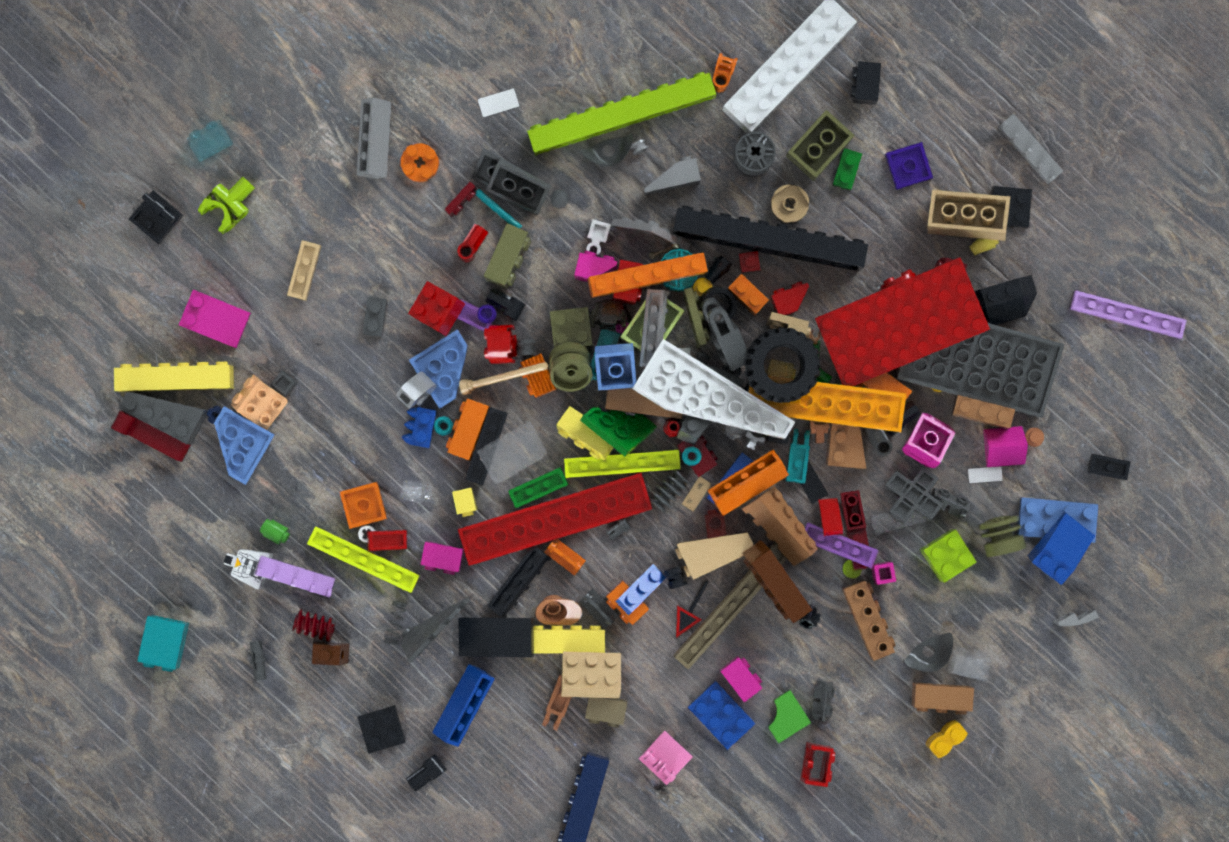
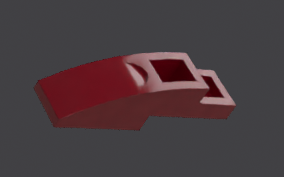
[840,490,873,571]

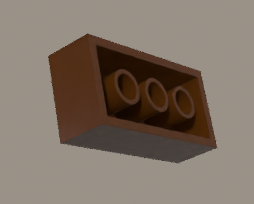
[742,540,812,624]

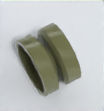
[548,342,593,392]

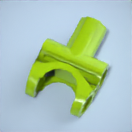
[198,176,255,234]

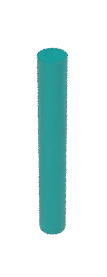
[476,189,522,229]

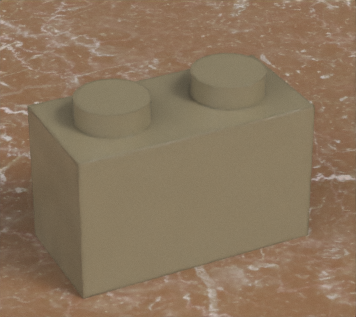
[585,698,627,727]

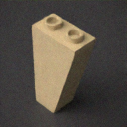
[675,532,754,580]

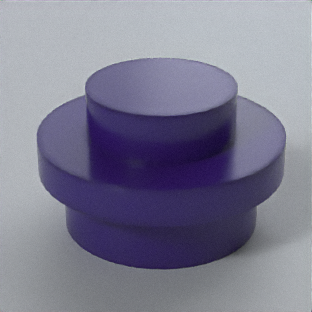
[477,304,497,324]

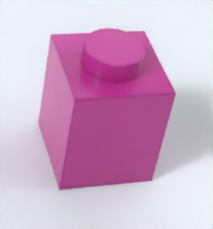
[871,561,896,585]

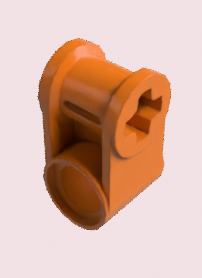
[712,53,738,93]

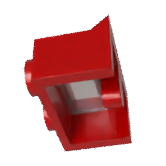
[800,742,835,787]

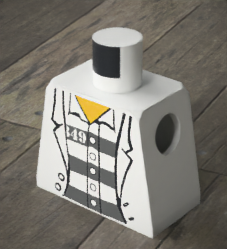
[224,549,273,589]

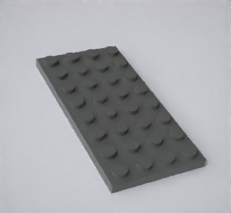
[896,323,1065,418]

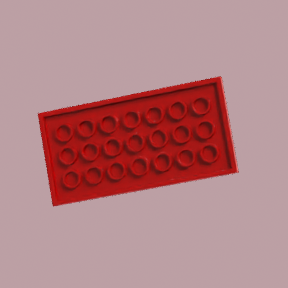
[815,257,990,386]

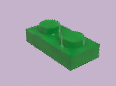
[832,148,862,191]

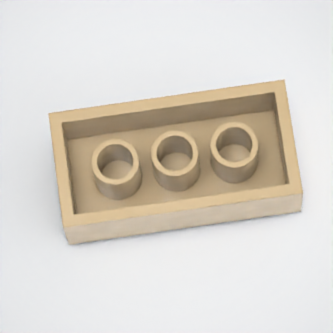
[927,190,1010,241]

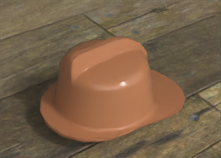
[535,595,582,625]

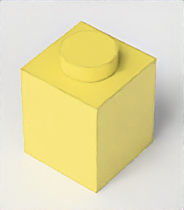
[452,488,477,517]

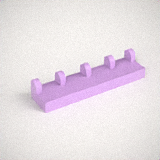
[254,555,335,598]

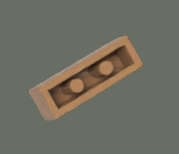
[951,395,1015,429]
[911,682,974,714]

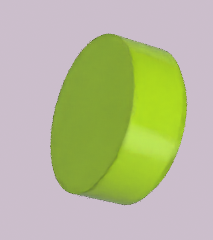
[842,559,862,578]

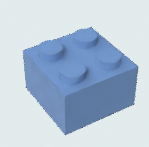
[595,343,637,391]

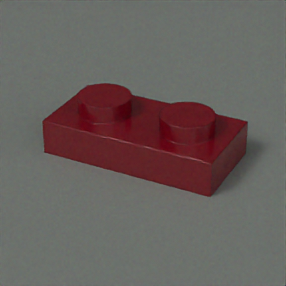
[444,182,477,217]

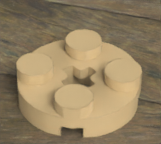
[771,184,809,223]

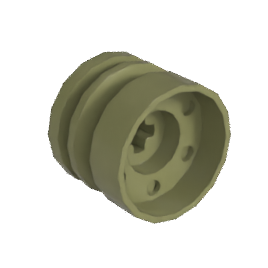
[978,515,1026,557]

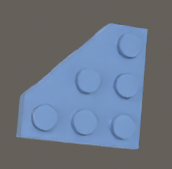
[409,330,468,409]
[214,406,275,485]

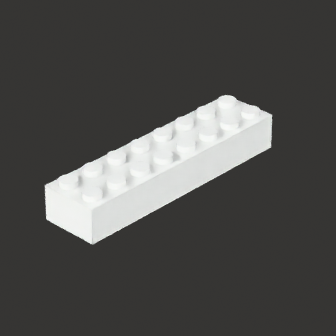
[722,0,857,133]

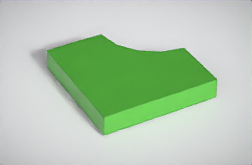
[768,690,811,743]

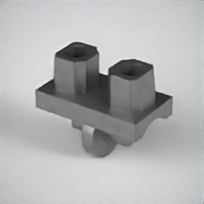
[745,430,766,450]

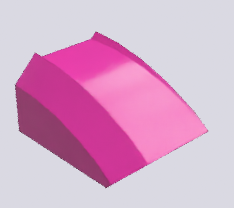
[902,412,956,468]

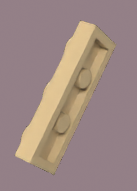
[287,240,321,301]

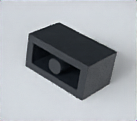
[850,61,881,105]

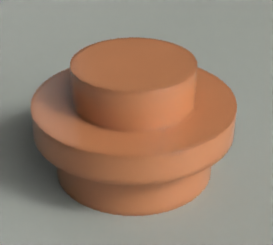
[1025,428,1044,447]

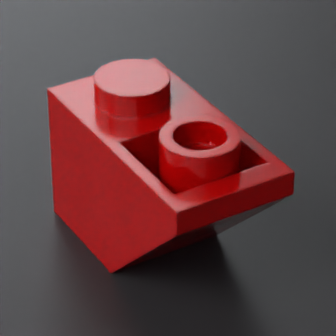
[770,281,809,316]

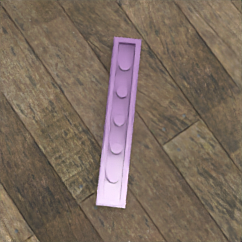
[1070,291,1187,339]

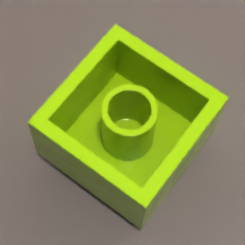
[920,529,976,583]

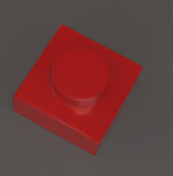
[739,251,760,273]

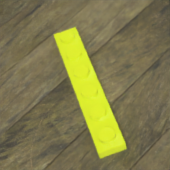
[564,450,680,478]
[307,526,420,593]

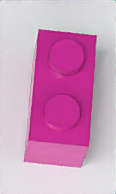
[420,541,464,575]
[720,656,762,702]

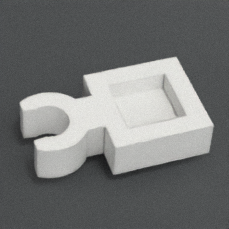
[586,219,611,256]

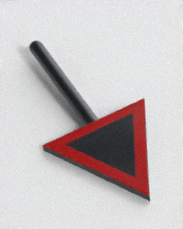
[676,580,708,637]

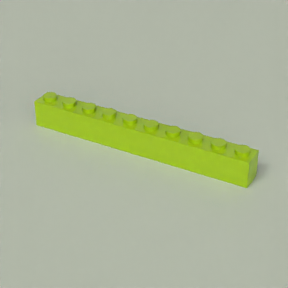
[527,72,716,156]

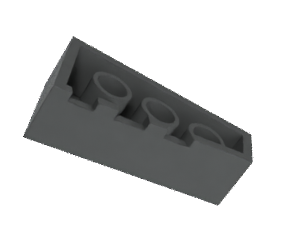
[677,365,745,445]

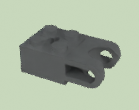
[700,298,747,371]

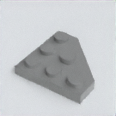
[611,217,690,251]

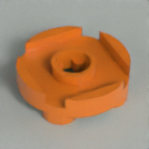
[401,143,439,182]

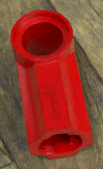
[457,224,489,262]

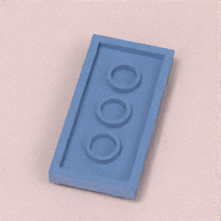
[1017,497,1098,543]

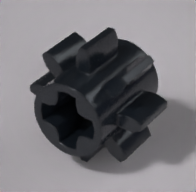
[799,605,821,629]

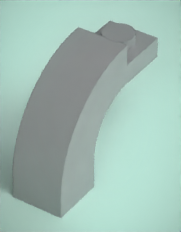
[395,371,437,409]

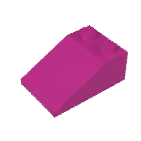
[179,290,251,348]

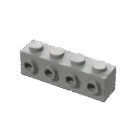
[357,97,391,179]

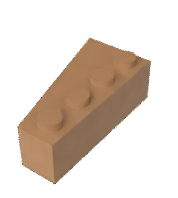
[825,423,866,469]
[742,486,818,566]

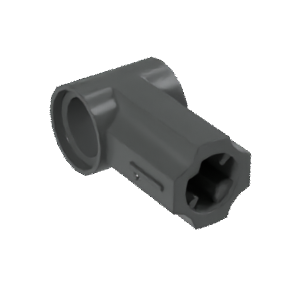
[862,427,893,457]

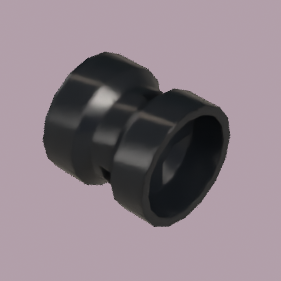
[664,565,688,589]

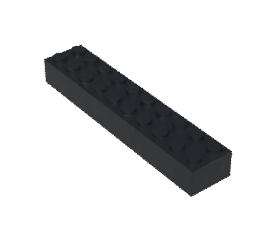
[673,206,869,272]

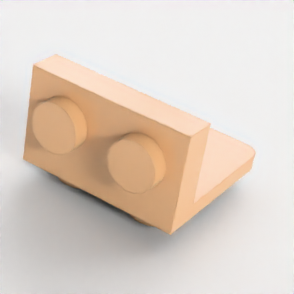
[231,374,288,430]

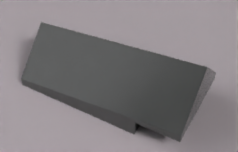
[471,148,551,215]

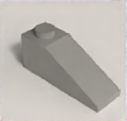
[644,156,701,196]

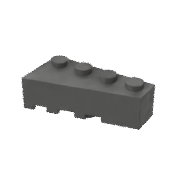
[118,391,208,445]

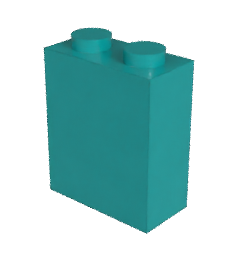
[137,615,189,672]

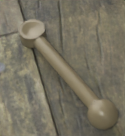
[649,244,679,259]

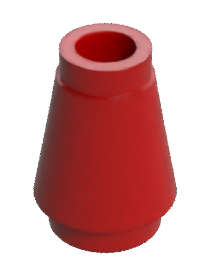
[663,418,682,437]

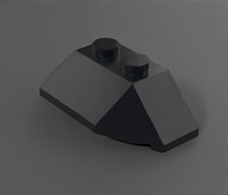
[974,275,1037,325]

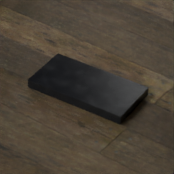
[458,617,534,657]

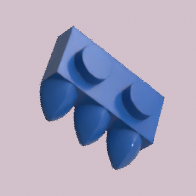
[402,407,437,448]

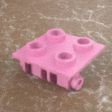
[639,730,693,785]

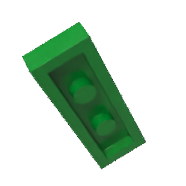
[508,467,568,508]

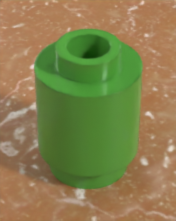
[260,519,290,545]

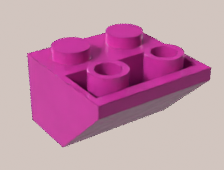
[574,251,618,282]

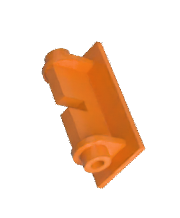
[544,539,586,576]

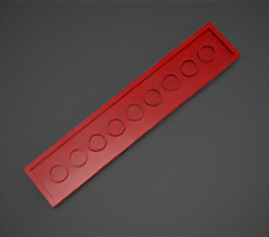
[458,473,652,566]

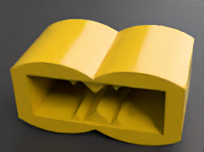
[926,720,968,758]

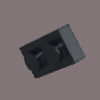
[1088,454,1131,480]

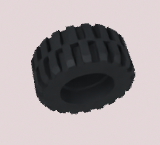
[744,327,821,403]

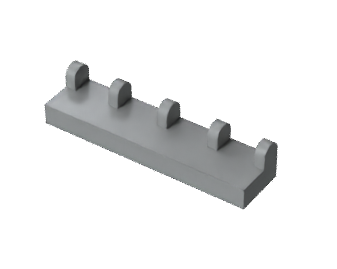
[998,114,1063,185]
[639,289,670,367]

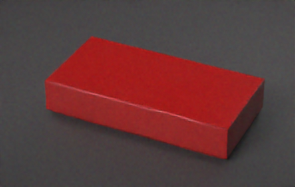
[818,498,843,536]
[367,530,407,551]

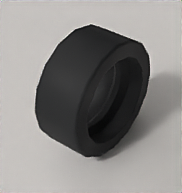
[699,286,737,319]

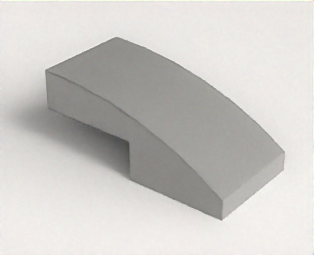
[1053,609,1099,626]

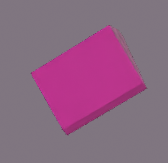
[983,426,1028,467]

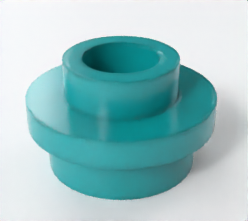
[434,416,453,436]
[682,446,701,466]

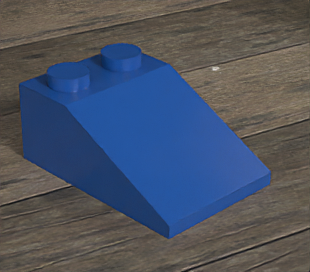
[1027,512,1095,585]

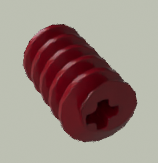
[292,609,336,642]

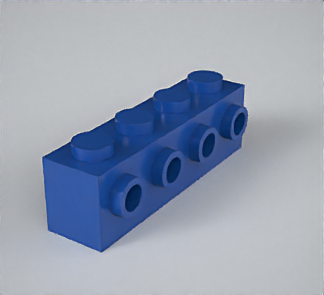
[432,664,495,747]

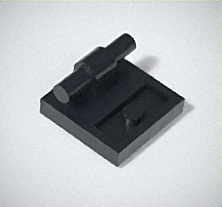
[129,190,184,244]

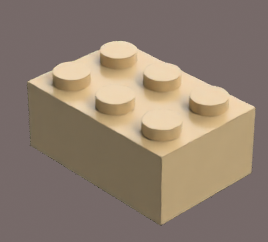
[561,651,621,698]

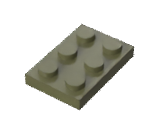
[683,287,709,348]

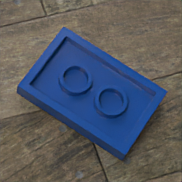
[688,680,755,750]

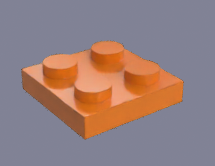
[340,482,387,529]

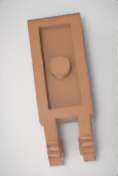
[542,674,572,731]

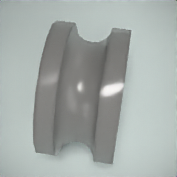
[630,139,649,155]

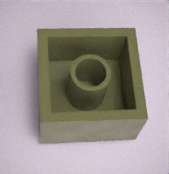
[550,307,593,348]

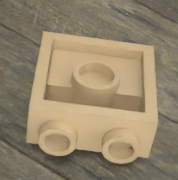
[766,312,811,338]

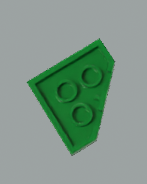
[580,407,657,457]

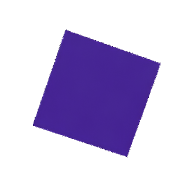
[885,142,933,190]

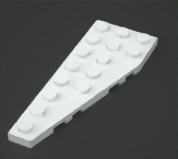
[632,339,795,439]

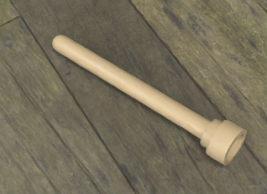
[459,362,548,395]

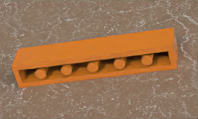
[587,252,708,298]

